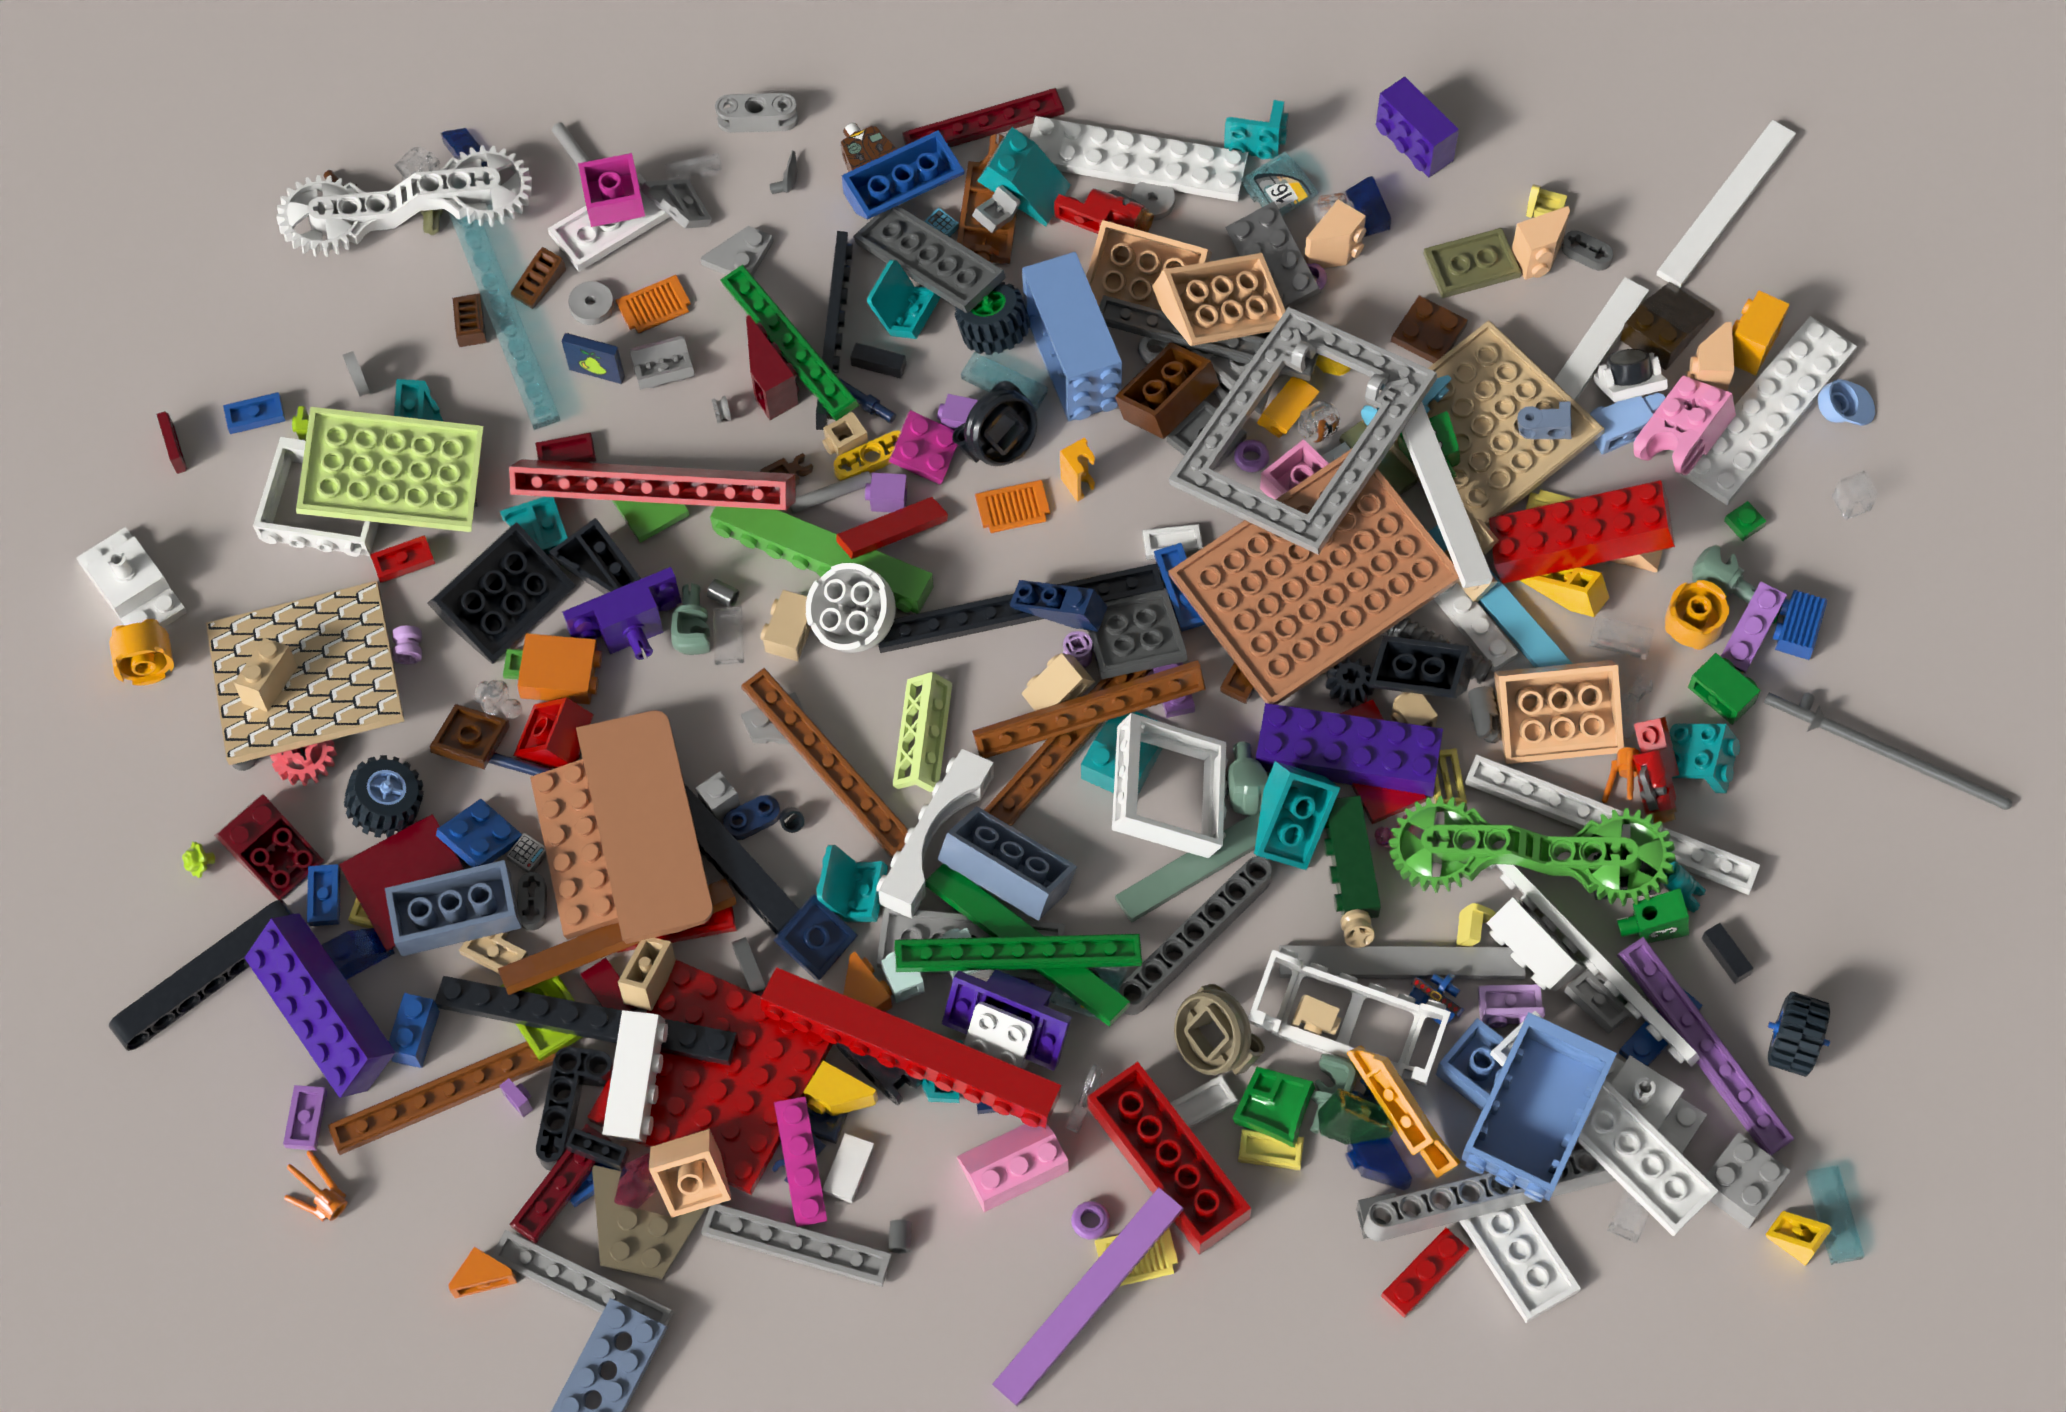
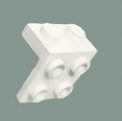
[964,1002,1034,1069]

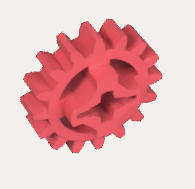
[270,740,337,786]

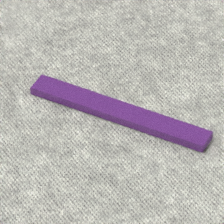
[1617,937,1794,1156]
[992,1187,1184,1407]

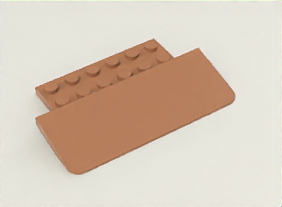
[530,710,713,944]

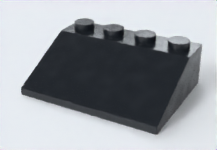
[427,522,576,664]

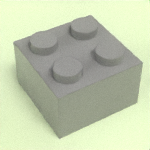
[1705,1132,1791,1229]

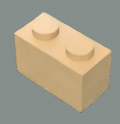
[761,590,811,661]
[233,638,298,712]
[1021,653,1095,711]
[618,937,676,1011]

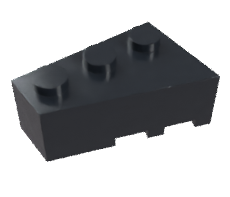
[549,518,641,594]

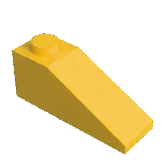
[1519,567,1610,617]

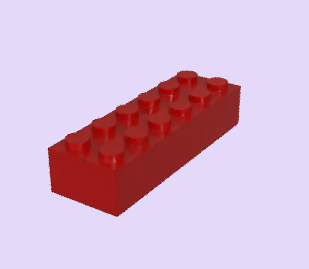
[1489,480,1675,584]
[1087,1061,1251,1255]

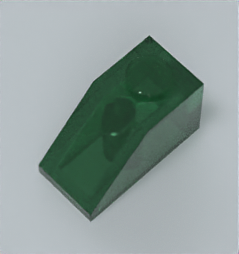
[1318,1088,1393,1145]

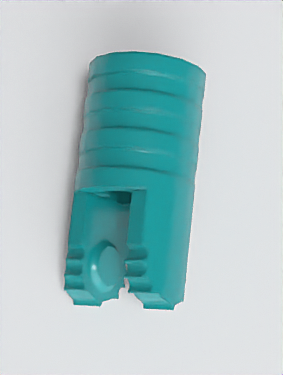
[1661,861,1706,913]

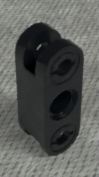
[835,1042,921,1106]

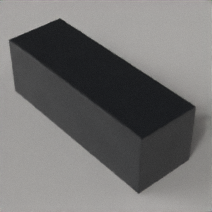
[850,343,906,379]
[1701,923,1754,984]
[565,1128,630,1171]

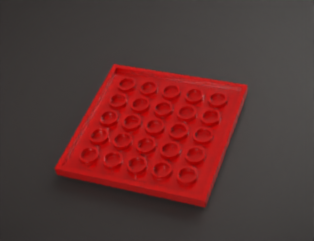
[587,959,833,1195]

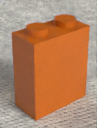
[517,633,602,705]

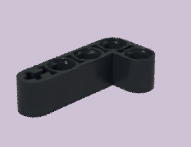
[536,1047,613,1171]

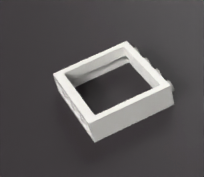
[253,437,380,557]
[1112,713,1228,858]

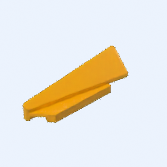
[1347,1045,1461,1178]

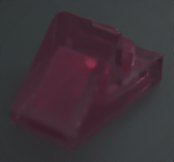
[614,1152,658,1209]

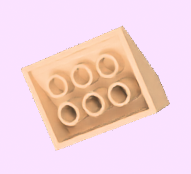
[1086,220,1212,311]
[1152,253,1286,346]
[1494,660,1624,764]

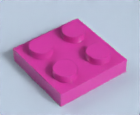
[889,410,957,485]

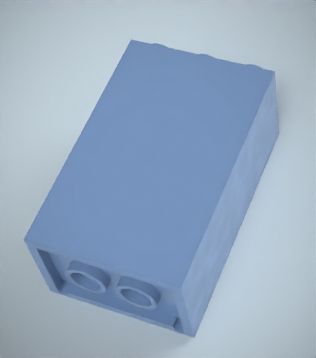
[1022,252,1122,422]
[1462,1012,1617,1202]

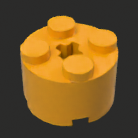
[1665,580,1729,650]
[109,619,174,686]

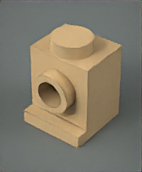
[822,411,868,457]
[1290,994,1341,1036]

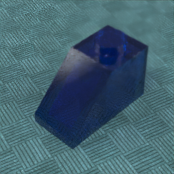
[322,928,395,980]
[1345,1124,1413,1190]

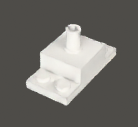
[76,527,187,628]
[1606,1056,1707,1154]

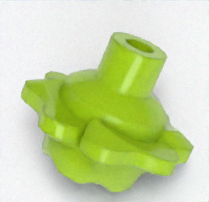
[182,841,215,878]

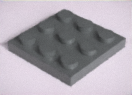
[1087,589,1188,679]

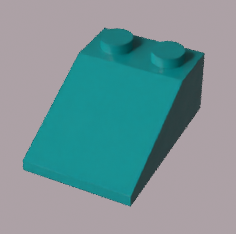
[977,127,1071,227]
[1081,711,1163,795]
[1254,761,1340,870]

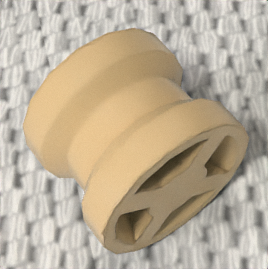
[1340,909,1375,948]

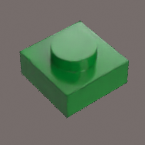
[1724,501,1767,541]

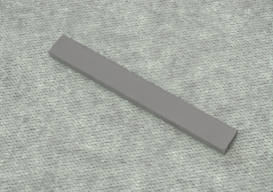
[1279,945,1525,980]

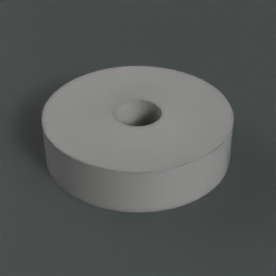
[1131,182,1175,220]
[568,281,614,325]
[343,351,370,397]

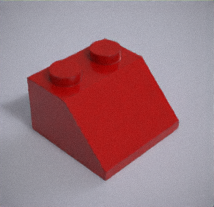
[513,697,594,769]

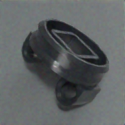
[952,380,1038,467]

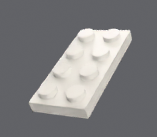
[548,173,671,272]
[1459,1189,1581,1323]

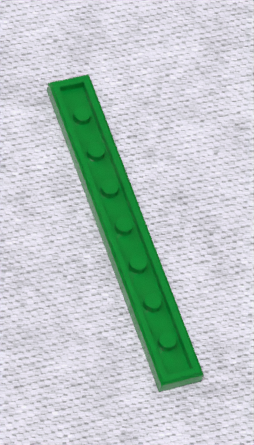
[720,264,859,421]
[925,863,1130,1027]
[894,934,1142,972]

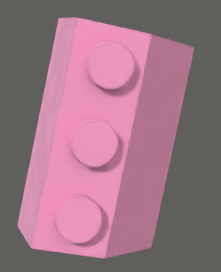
[957,1124,1069,1212]

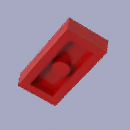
[370,535,435,583]

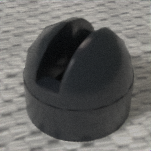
[779,807,804,833]

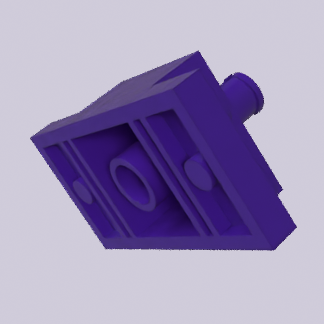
[562,567,682,660]
[942,969,1072,1071]

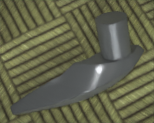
[770,150,797,194]

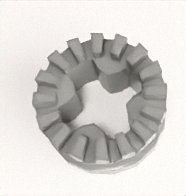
[712,396,731,423]

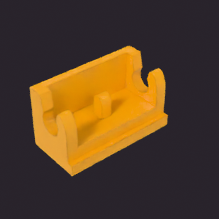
[1257,377,1319,438]
[1060,437,1095,502]

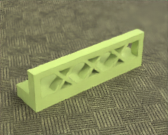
[893,672,953,792]

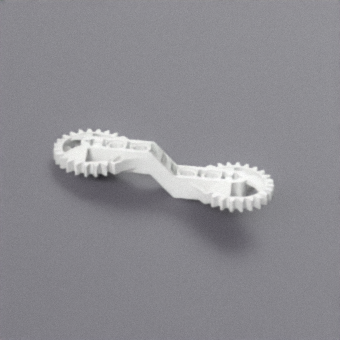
[277,145,532,257]

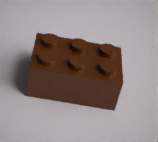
[1115,342,1220,439]

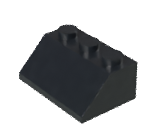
[1369,636,1474,699]

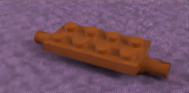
[957,134,1018,264]

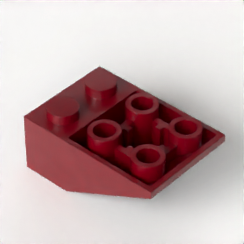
[746,315,800,420]
[214,794,324,900]

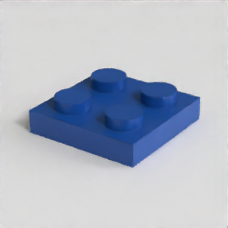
[436,799,523,867]

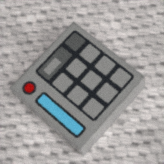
[506,833,547,873]

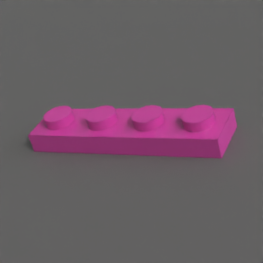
[774,1097,827,1227]

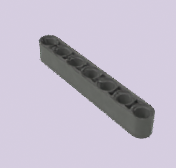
[1119,856,1272,1015]

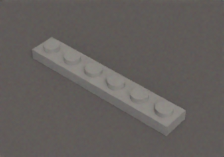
[701,1204,892,1287]
[491,1230,674,1326]

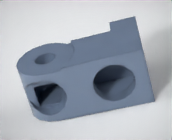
[1517,401,1571,439]

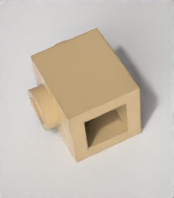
[1391,692,1438,727]

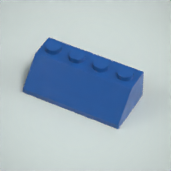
[841,130,965,220]

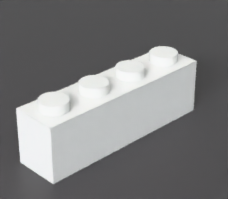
[602,1010,668,1143]

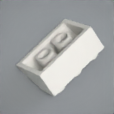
[1487,897,1587,991]

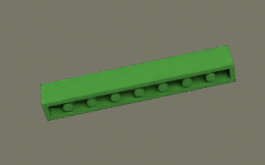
[710,506,934,614]

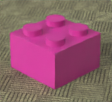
[578,153,645,227]

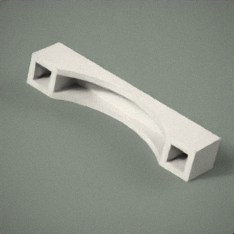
[876,749,994,919]

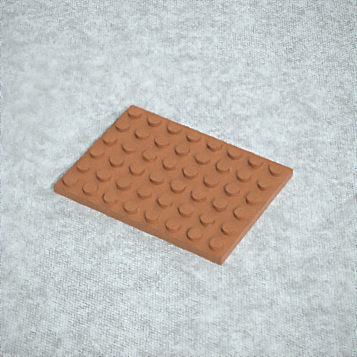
[1168,449,1460,705]

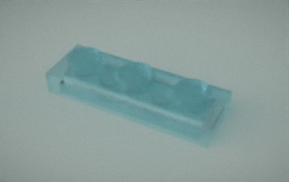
[961,352,1048,411]
[1805,1165,1864,1265]

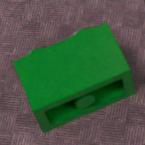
[1688,653,1761,725]

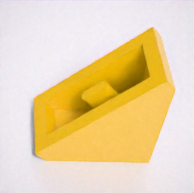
[1765,1211,1832,1266]

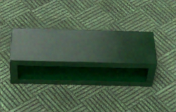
[1324,796,1381,918]

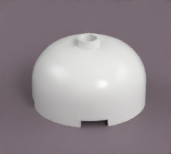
[806,563,896,653]

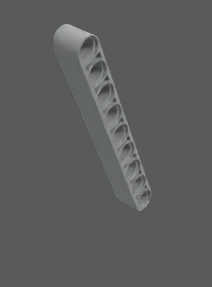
[1364,1149,1616,1241]

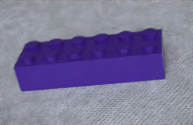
[1256,703,1443,797]
[245,913,396,1098]

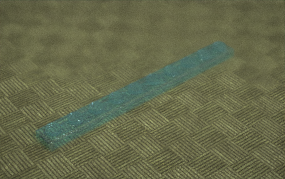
[448,211,560,430]

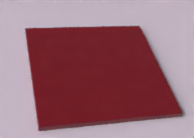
[339,814,464,952]

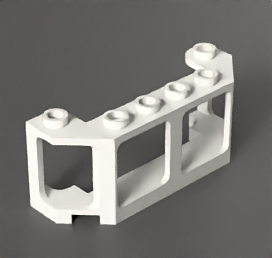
[1248,948,1451,1086]

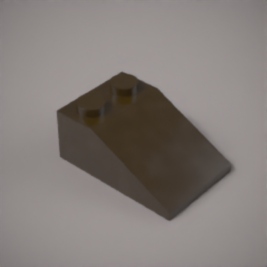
[1620,282,1715,370]

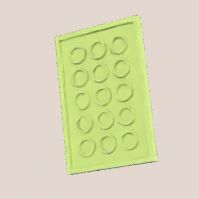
[296,407,483,532]

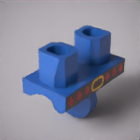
[1409,973,1464,1026]

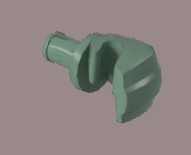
[1692,544,1757,604]
[671,583,711,655]
[1226,741,1268,816]
[1310,1054,1358,1137]

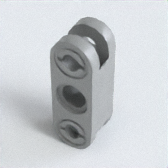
[715,93,798,133]

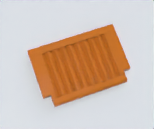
[615,275,691,333]
[975,480,1050,533]

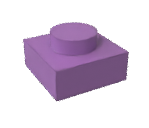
[499,1078,533,1117]

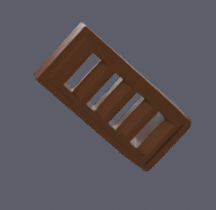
[510,247,566,309]
[452,293,487,347]

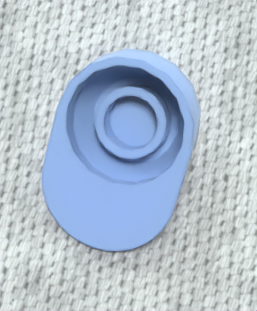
[1818,379,1875,426]

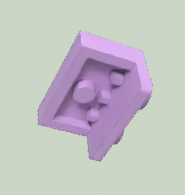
[1478,984,1545,1028]

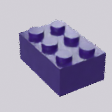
[1376,76,1459,178]

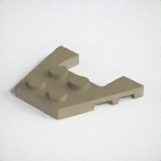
[592,1165,706,1280]

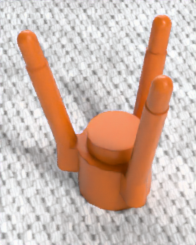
[1602,747,1648,815]
[285,1150,348,1222]

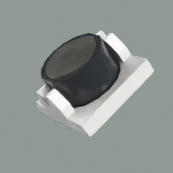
[1593,349,1668,402]

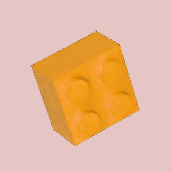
[1732,290,1790,376]

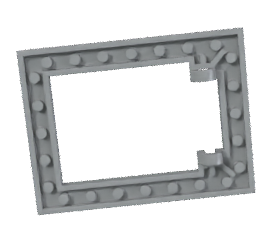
[1169,307,1437,555]

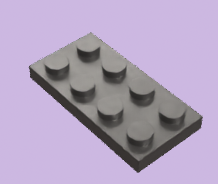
[1225,201,1321,310]

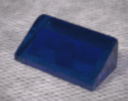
[440,128,488,167]
[1345,176,1391,237]

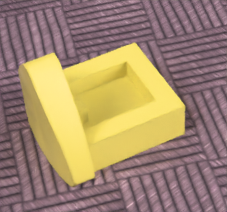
[1526,184,1567,218]
[1456,903,1496,947]

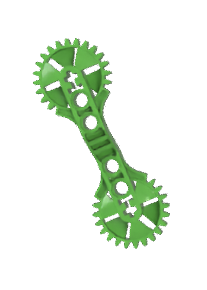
[1389,796,1676,906]

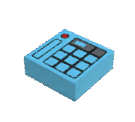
[924,208,959,237]

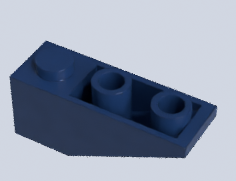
[1010,580,1108,631]

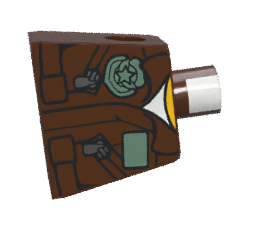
[841,123,897,172]

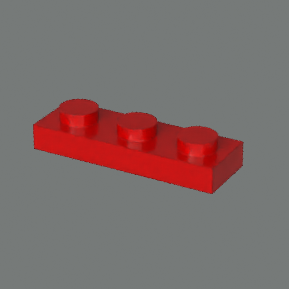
[1381,1227,1470,1318]

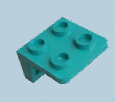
[1224,100,1289,160]
[867,260,941,339]
[1669,723,1740,793]
[816,845,888,923]

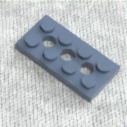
[551,1298,668,1412]

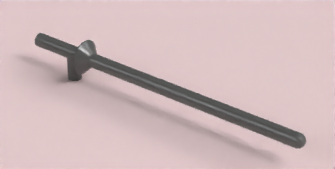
[1764,692,2012,810]

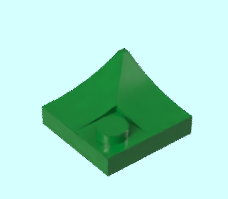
[1233,1066,1315,1148]

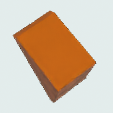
[448,1247,517,1298]

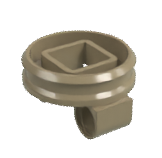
[1174,984,1265,1075]

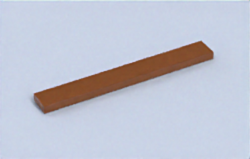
[972,660,1206,759]
[741,668,909,858]
[984,669,1151,826]
[498,878,737,995]
[328,1041,567,1155]

